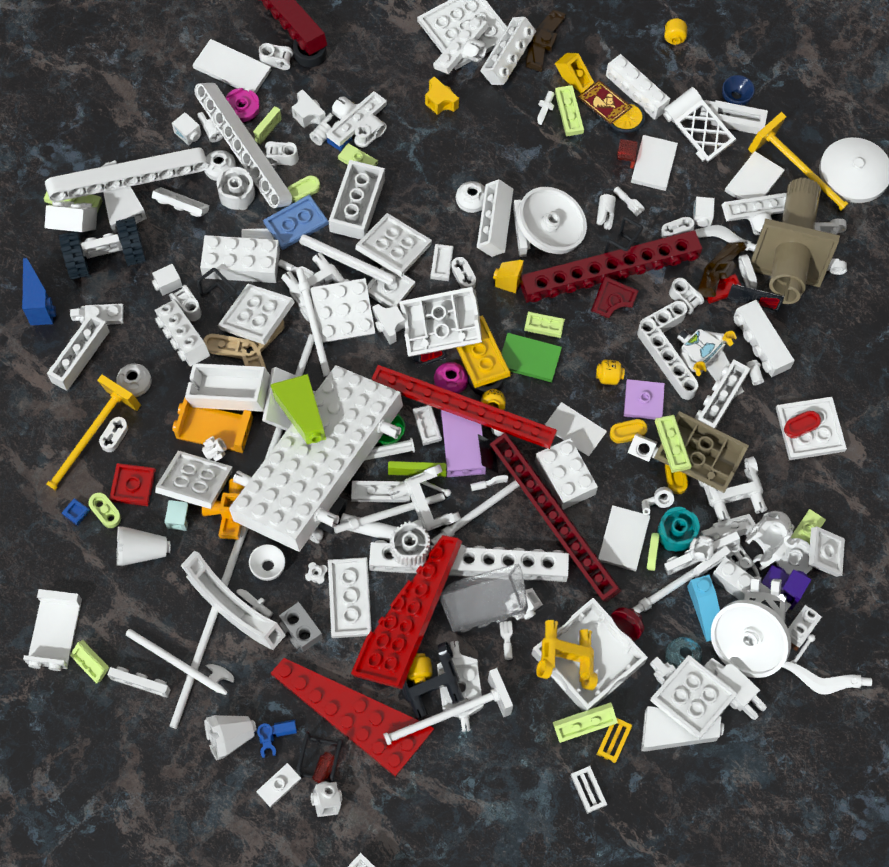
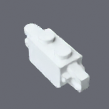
[704,658,767,720]

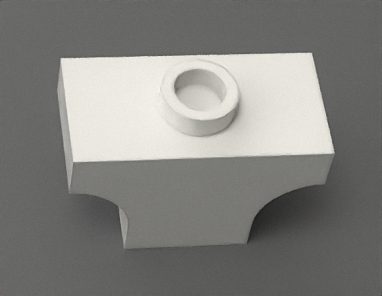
[292,89,326,128]
[372,304,405,344]

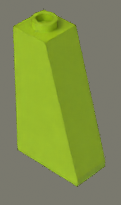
[270,374,326,445]

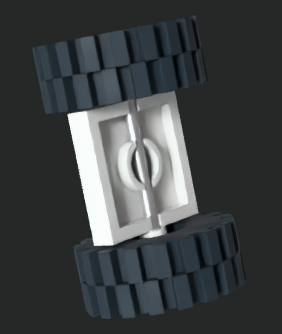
[59,217,146,280]

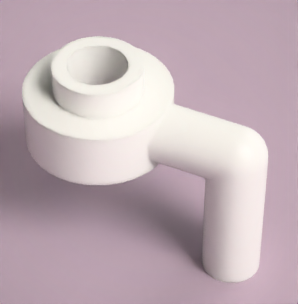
[642,487,674,515]

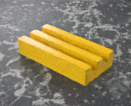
[596,718,632,763]

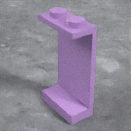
[441,410,486,477]

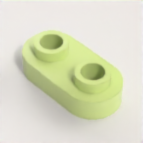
[89,493,121,528]

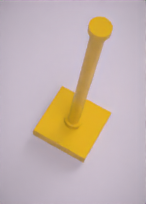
[748,112,849,211]
[46,375,141,491]

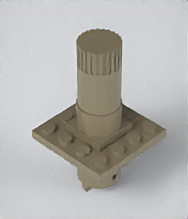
[751,178,840,304]

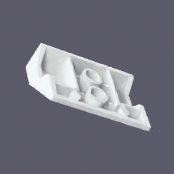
[399,287,482,357]

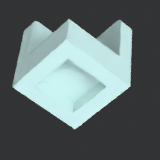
[165,500,188,531]

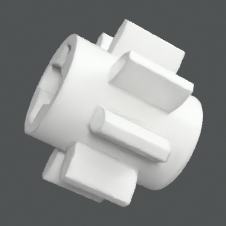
[202,436,227,462]

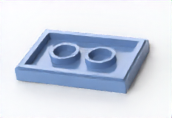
[263,194,329,250]

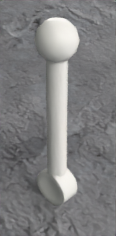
[421,481,451,497]
[790,634,815,664]

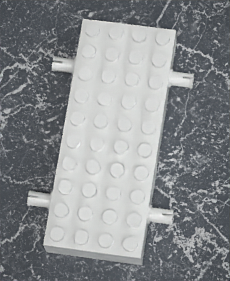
[229,365,403,552]

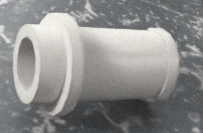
[747,360,764,385]

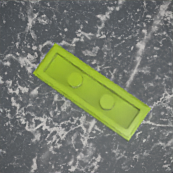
[388,461,446,477]

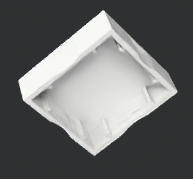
[532,598,648,712]

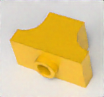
[425,77,459,115]

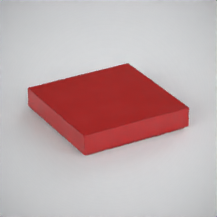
[109,463,156,506]

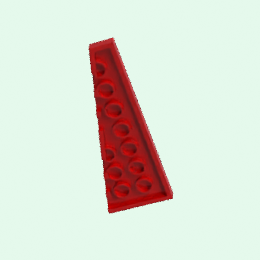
[271,658,434,777]

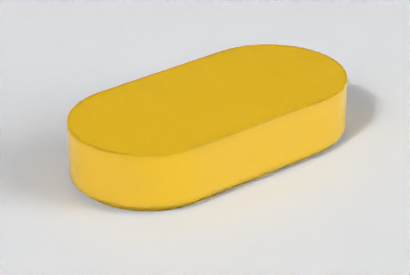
[610,419,648,443]
[665,464,688,494]

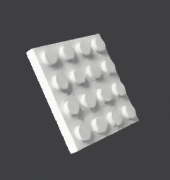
[417,0,507,70]

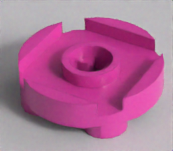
[226,88,260,123]

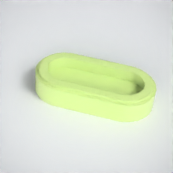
[287,176,320,203]
[647,533,660,571]

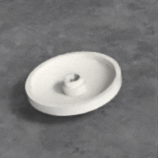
[819,138,889,203]
[517,187,587,254]
[711,600,791,678]

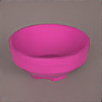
[434,362,468,394]

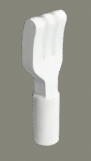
[613,187,645,216]
[278,259,314,279]
[470,475,508,491]
[499,621,513,660]

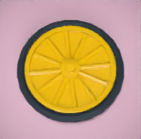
[610,102,645,133]

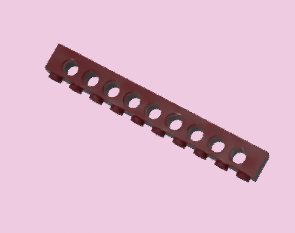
[520,230,702,303]
[490,433,622,603]

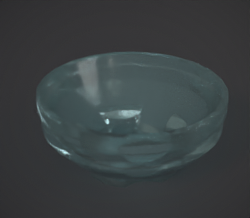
[665,637,702,669]

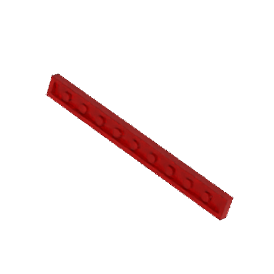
[371,365,557,449]

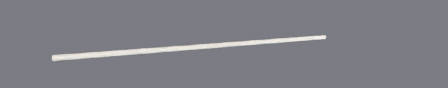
[170,334,315,729]

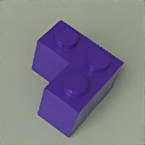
[761,565,812,610]

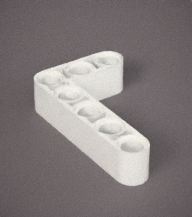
[637,301,698,400]

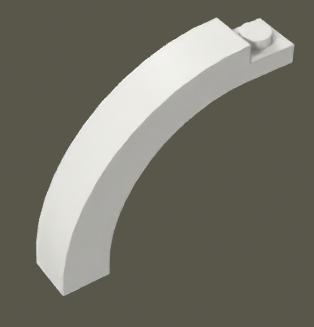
[181,551,286,650]

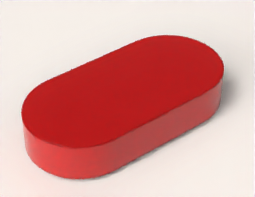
[784,411,821,439]

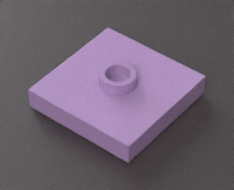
[624,379,665,420]

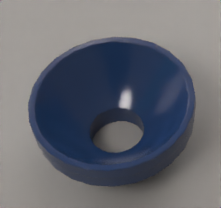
[722,75,755,105]

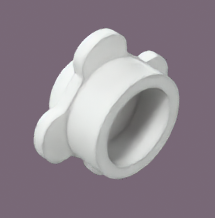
[305,562,327,584]

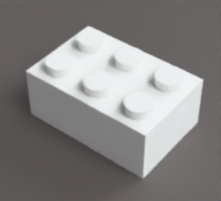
[45,201,97,232]
[535,438,598,510]

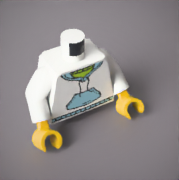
[677,329,737,376]

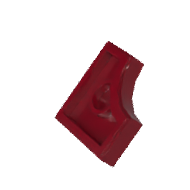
[591,277,639,318]

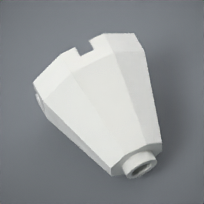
[204,715,257,760]

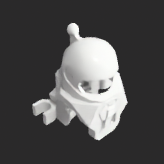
[746,511,800,570]

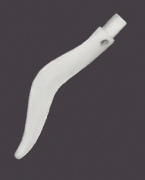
[695,225,756,251]
[782,662,872,694]

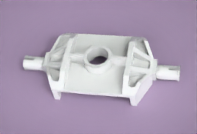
[437,641,484,732]

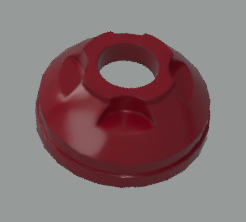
[610,607,644,641]

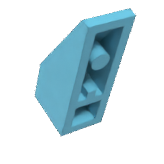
[687,575,720,642]

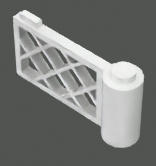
[663,87,736,162]

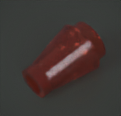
[312,752,339,784]

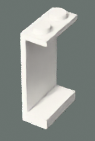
[23,589,82,671]

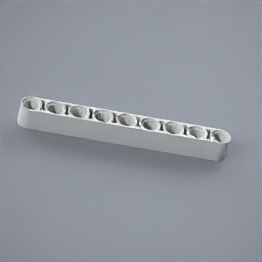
[195,83,292,208]
[45,148,209,202]

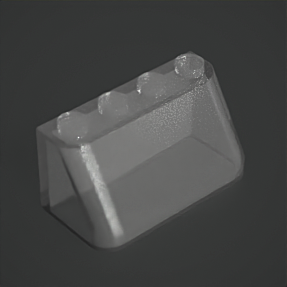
[439,564,528,633]

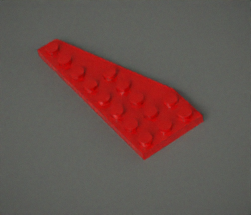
[351,535,462,689]

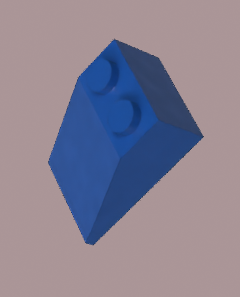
[22,258,56,325]

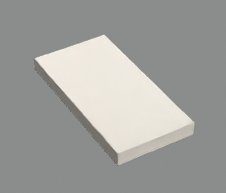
[193,39,271,94]
[328,557,372,638]

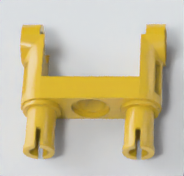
[536,620,598,690]

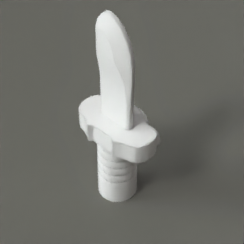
[537,91,555,125]
[236,589,273,619]

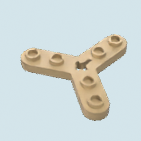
[203,320,284,370]

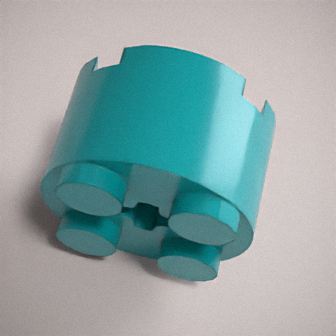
[657,507,700,552]

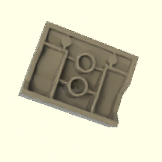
[654,411,749,493]

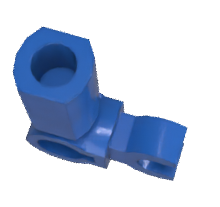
[257,719,297,758]

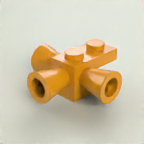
[202,479,245,540]

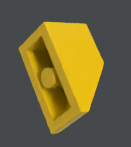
[555,53,594,93]
[493,260,524,293]

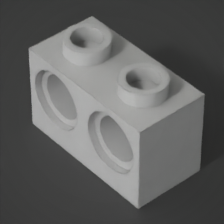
[279,602,323,652]

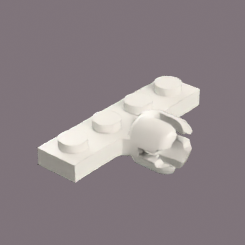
[433,17,489,74]
[326,91,387,147]
[721,193,787,235]
[664,531,740,576]

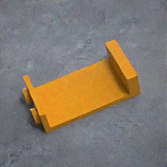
[172,397,253,453]

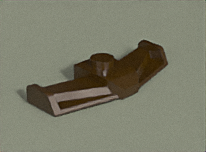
[526,10,566,72]
[698,242,746,297]

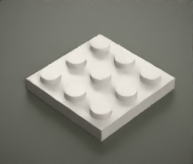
[355,213,432,277]
[310,278,375,343]
[218,284,295,345]
[776,397,847,460]
[155,451,232,509]
[650,655,737,740]

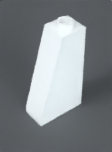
[101,160,147,234]
[641,706,724,751]

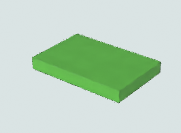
[501,333,562,382]

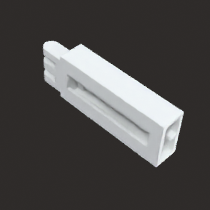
[700,100,768,134]

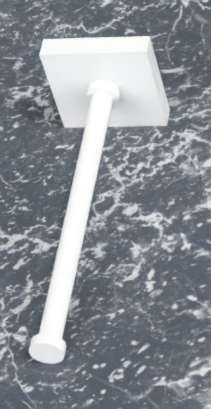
[383,668,513,745]

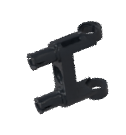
[402,641,465,719]

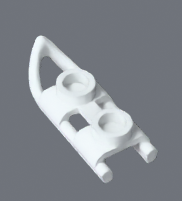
[728,544,760,577]

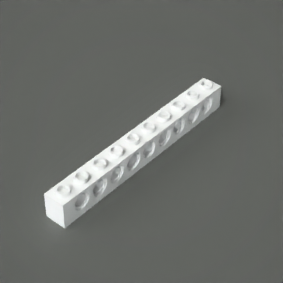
[369,540,569,582]

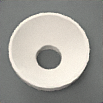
[204,150,236,181]
[456,181,485,213]
[117,364,152,397]
[249,545,285,581]

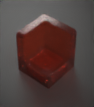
[617,139,638,169]

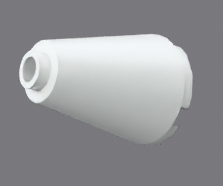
[117,526,170,566]

